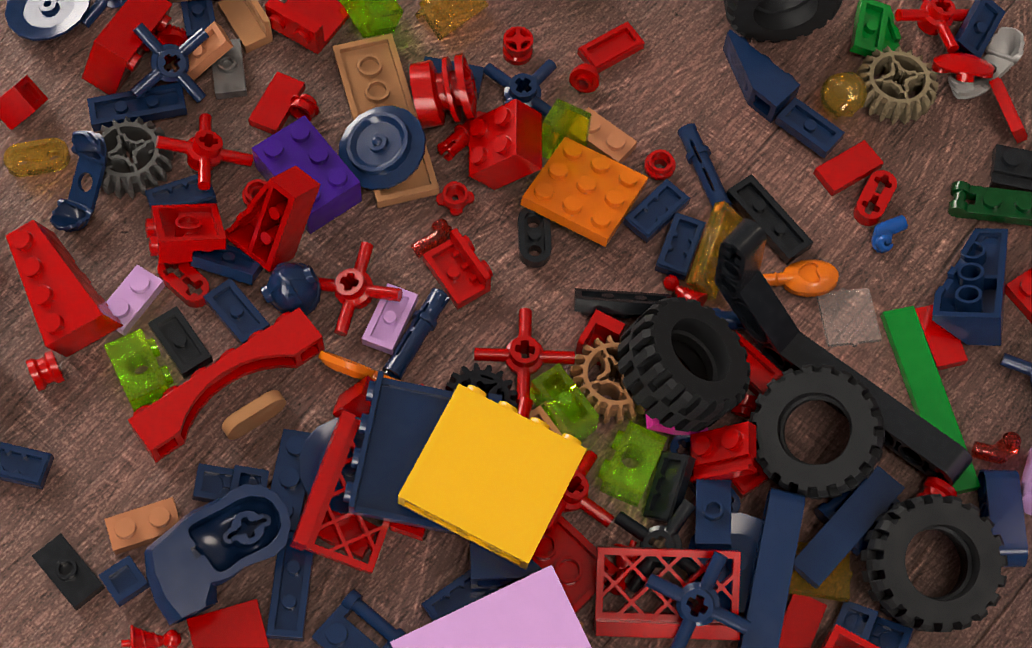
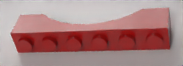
[128,307,325,463]

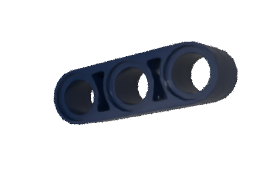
[977,469,1028,568]

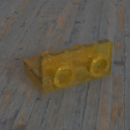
[414,0,489,40]

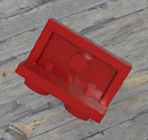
[423,228,493,310]

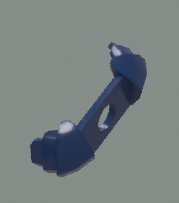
[50,131,108,232]

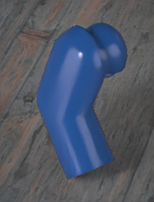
[871,215,908,253]

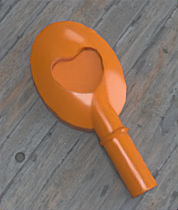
[763,259,839,297]
[318,350,404,382]

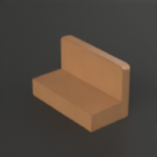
[217,0,273,54]

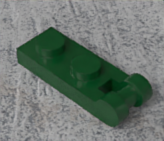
[948,181,1032,226]

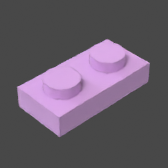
[106,265,165,336]
[361,283,418,355]

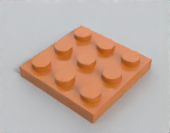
[520,137,649,247]

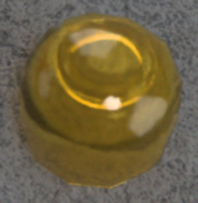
[820,72,868,120]

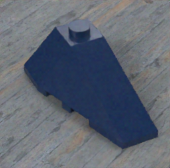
[932,228,1008,346]

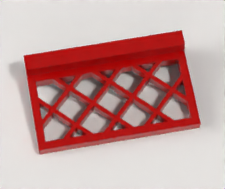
[290,410,390,574]
[593,546,741,640]

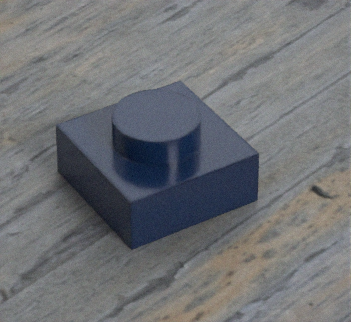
[98,555,150,607]

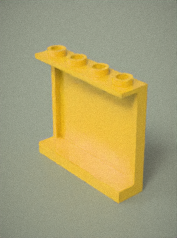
[398,384,587,570]

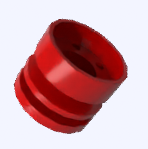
[409,53,478,129]

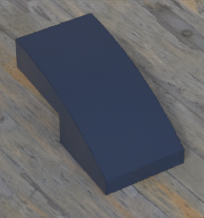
[192,463,269,503]
[834,600,913,648]

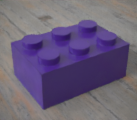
[252,115,362,234]

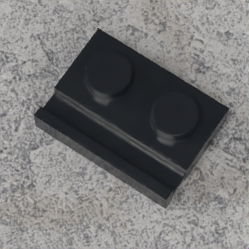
[989,144,1032,192]

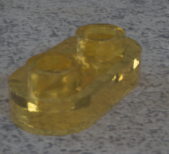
[3,138,71,177]

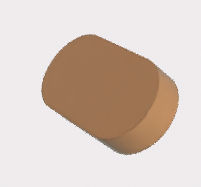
[222,390,286,440]

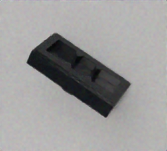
[643,451,696,523]
[32,533,105,611]

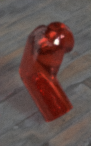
[411,219,452,258]
[971,432,1022,464]

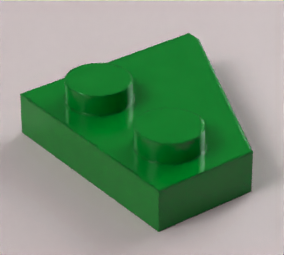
[849,0,901,57]

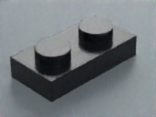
[148,306,213,379]

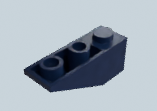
[723,29,800,123]

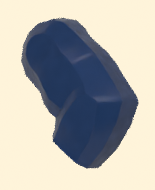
[144,484,291,626]

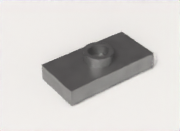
[212,38,248,100]

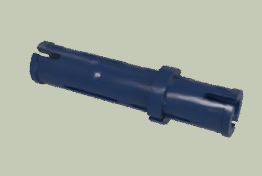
[677,123,732,213]
[382,288,450,380]

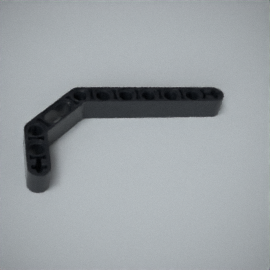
[714,219,972,486]

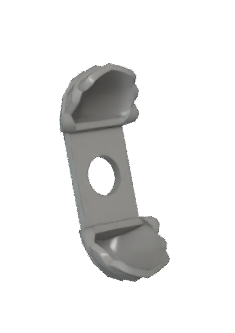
[948,27,1025,100]

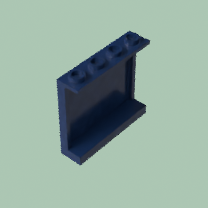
[343,371,502,536]

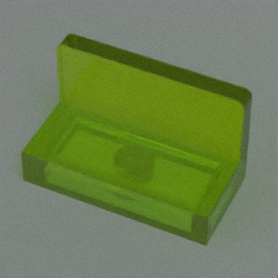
[542,98,592,159]

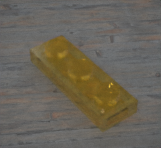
[687,201,743,300]

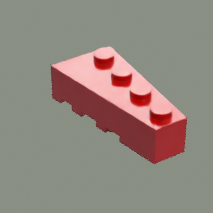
[5,220,123,357]

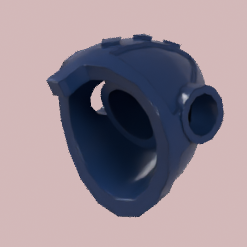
[261,262,321,316]

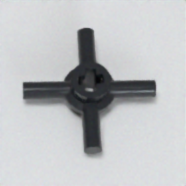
[614,499,705,594]

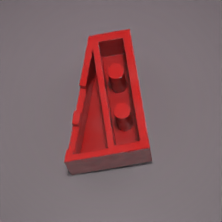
[82,0,173,95]
[225,166,321,272]

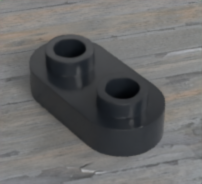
[517,207,552,268]

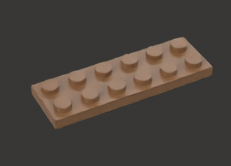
[332,33,439,208]

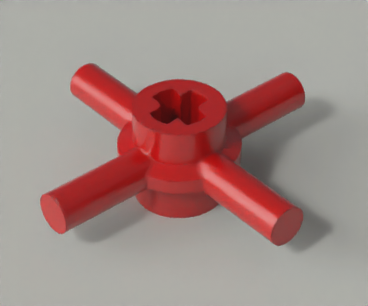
[895,0,970,53]
[156,113,253,190]
[318,242,403,336]
[474,308,575,404]
[544,450,614,534]

